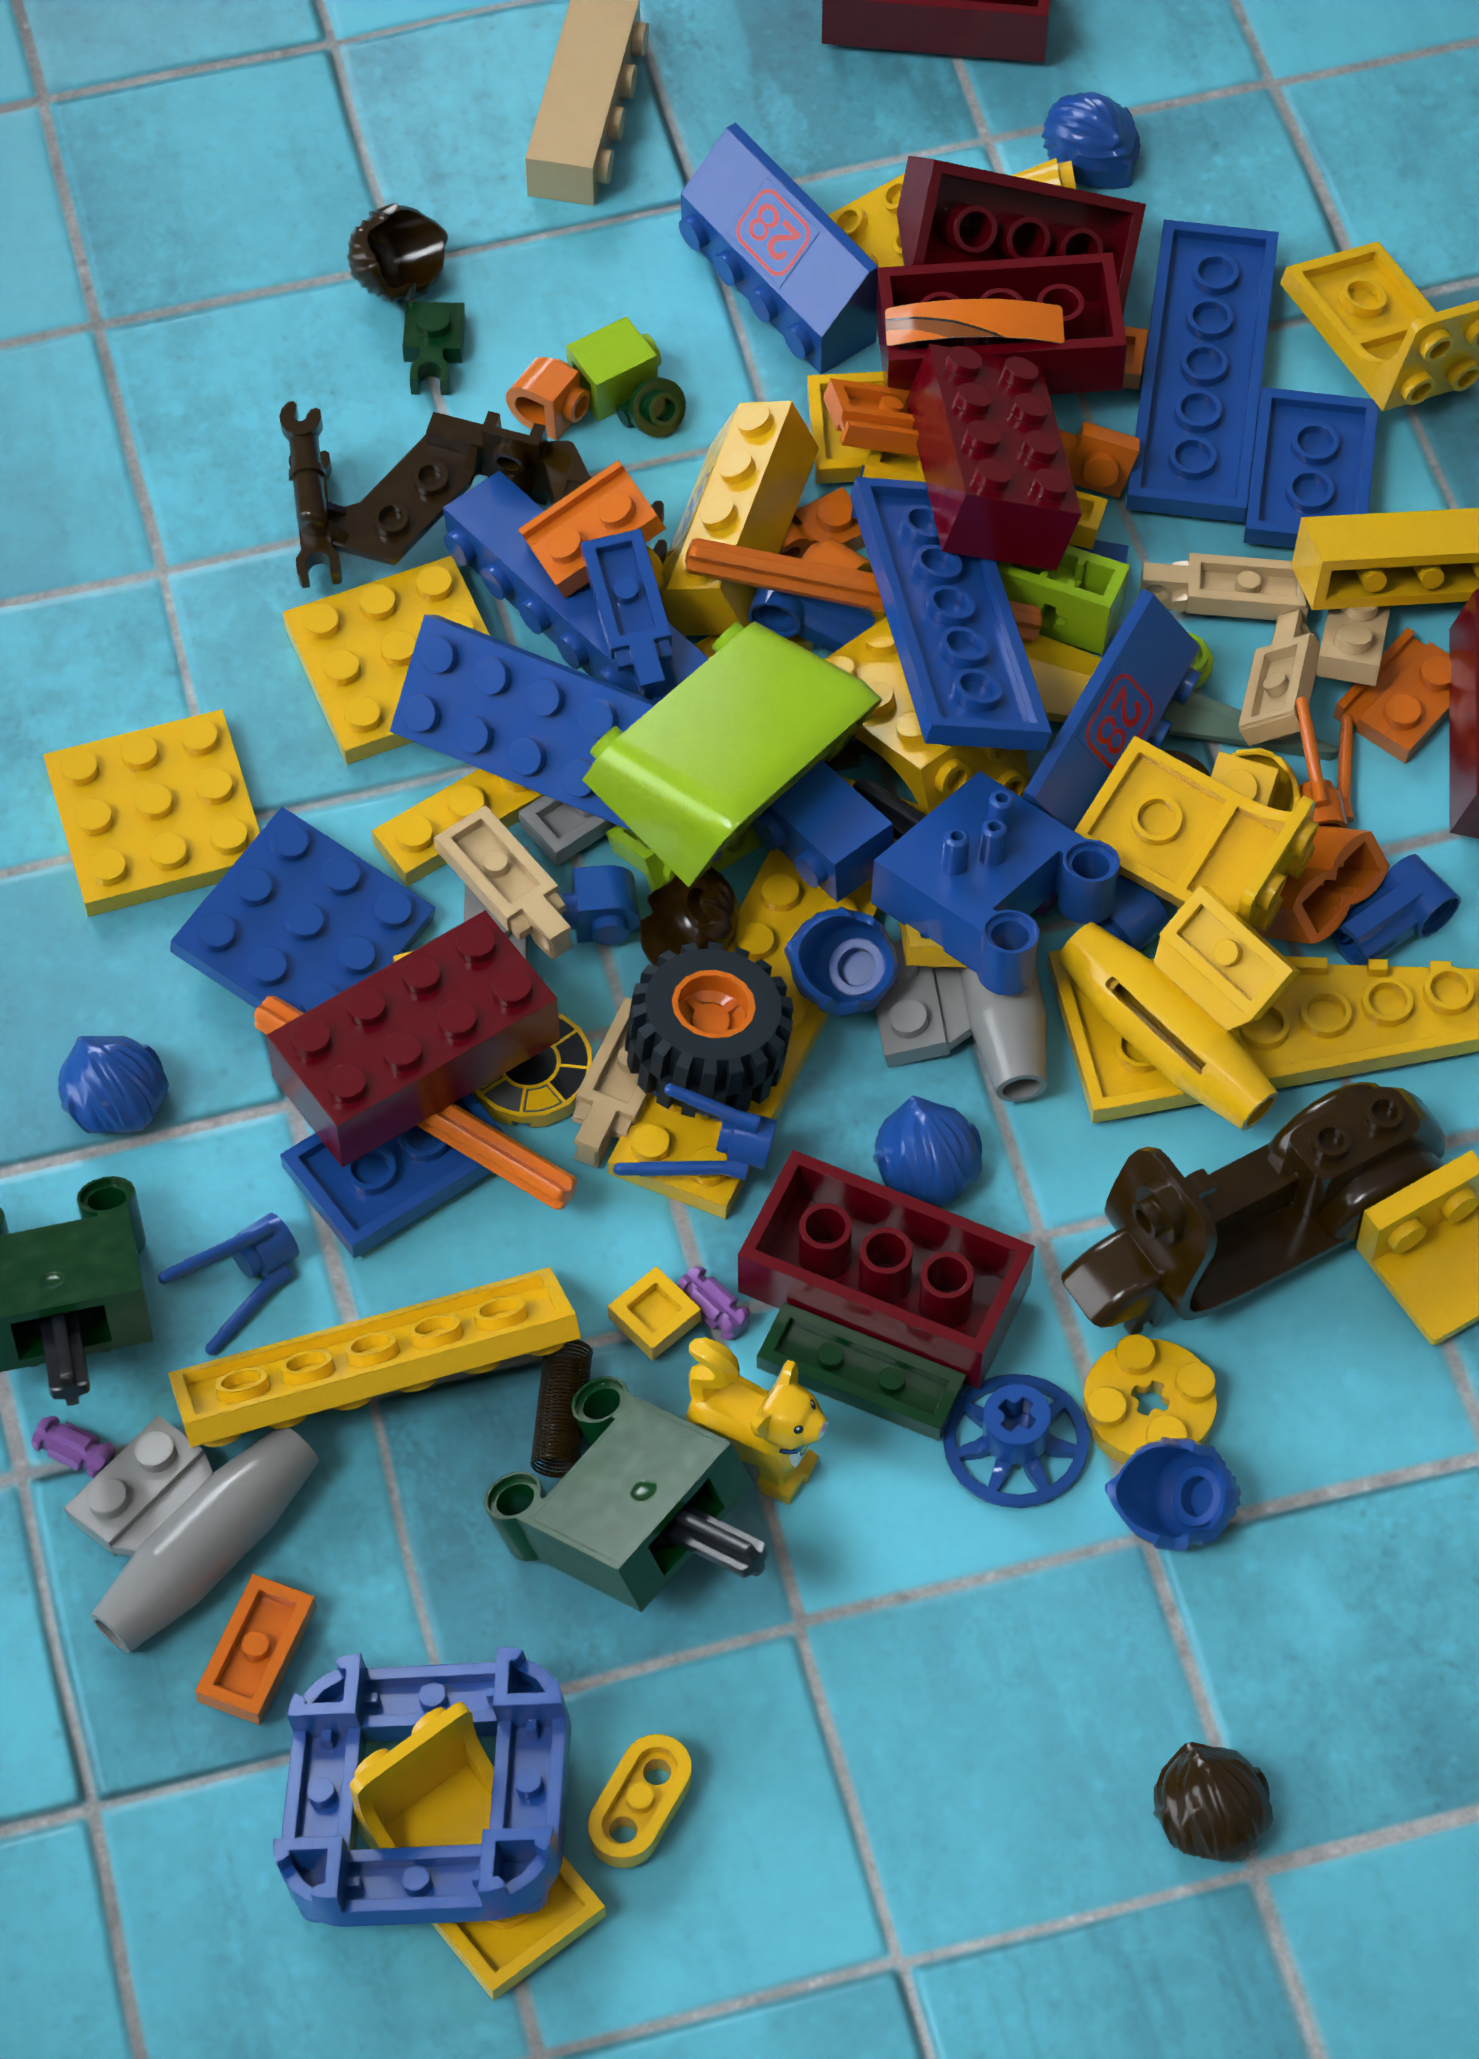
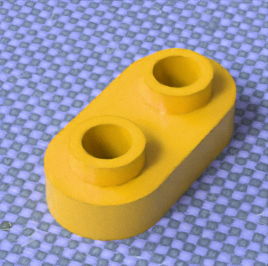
[588,1734,692,1868]

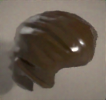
[347,203,448,303]
[640,866,739,966]
[1153,1742,1273,1863]

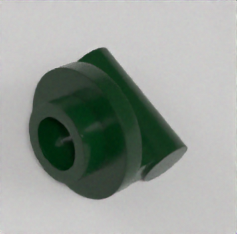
[616,377,686,437]

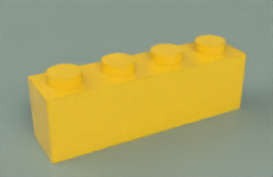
[1291,508,1479,610]

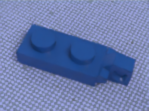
[580,529,673,700]

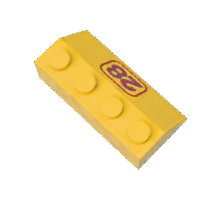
[659,401,819,636]

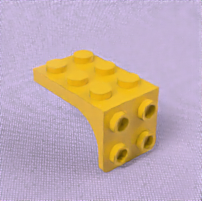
[1280,241,1479,412]
[825,616,1031,816]
[1074,735,1319,931]
[349,1701,606,2001]

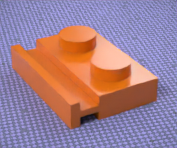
[823,378,919,456]
[518,460,666,598]
[1334,627,1451,764]

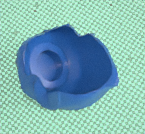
[1041,92,1141,189]
[784,906,900,1016]
[58,1035,169,1134]
[873,1095,982,1207]
[1105,1437,1241,1551]

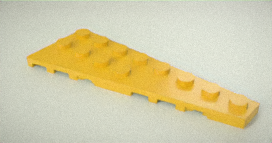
[1047,950,1479,1123]

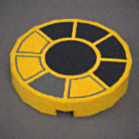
[472,1013,592,1127]

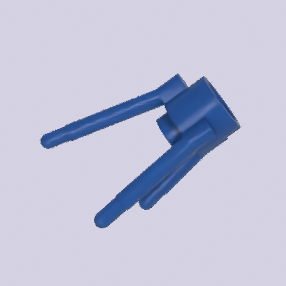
[613,1083,778,1180]
[158,1212,299,1355]

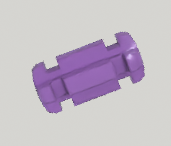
[677,1266,751,1341]
[31,1416,115,1478]

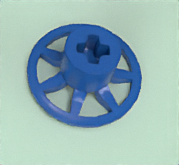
[943,1374,1089,1508]

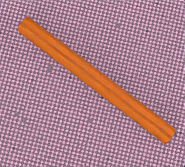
[685,538,1042,642]
[253,996,577,1210]

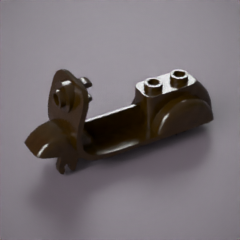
[1061,1082,1445,1335]

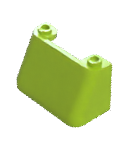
[582,621,882,887]

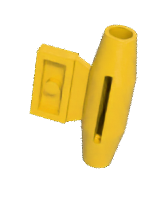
[1058,885,1300,1131]

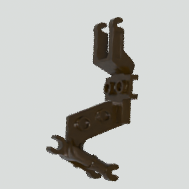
[279,401,668,588]

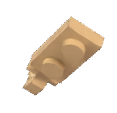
[1139,553,1309,623]
[1238,609,1320,746]
[434,805,573,960]
[572,997,651,1168]

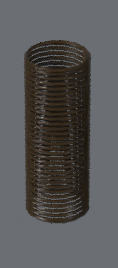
[530,1339,593,1478]

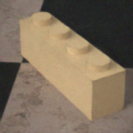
[525,0,649,206]

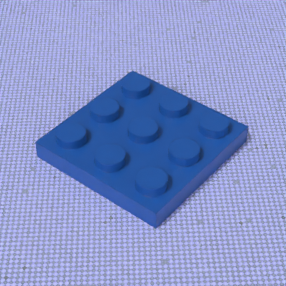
[170,806,436,1013]

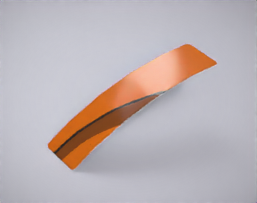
[885,299,1065,346]

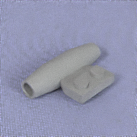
[875,940,1047,1102]
[63,1415,319,1654]

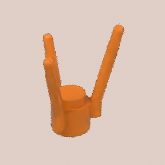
[1296,696,1355,828]

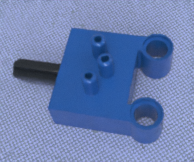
[853,771,1120,996]

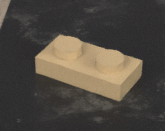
[1315,606,1391,686]

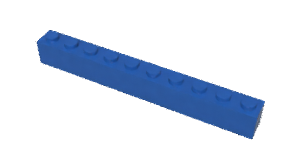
[443,470,894,903]

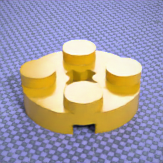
[1082,1334,1217,1464]

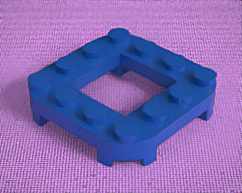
[273,1647,571,1927]

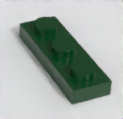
[757,1302,966,1441]

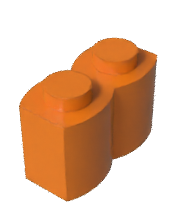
[1256,826,1389,944]

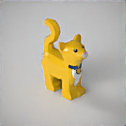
[685,1337,829,1505]

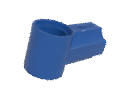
[748,587,876,653]
[1331,854,1461,965]

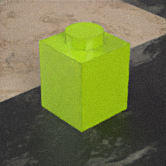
[566,316,662,422]

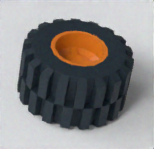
[625,942,794,1119]

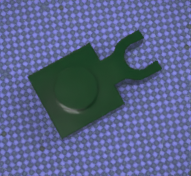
[402,301,466,395]

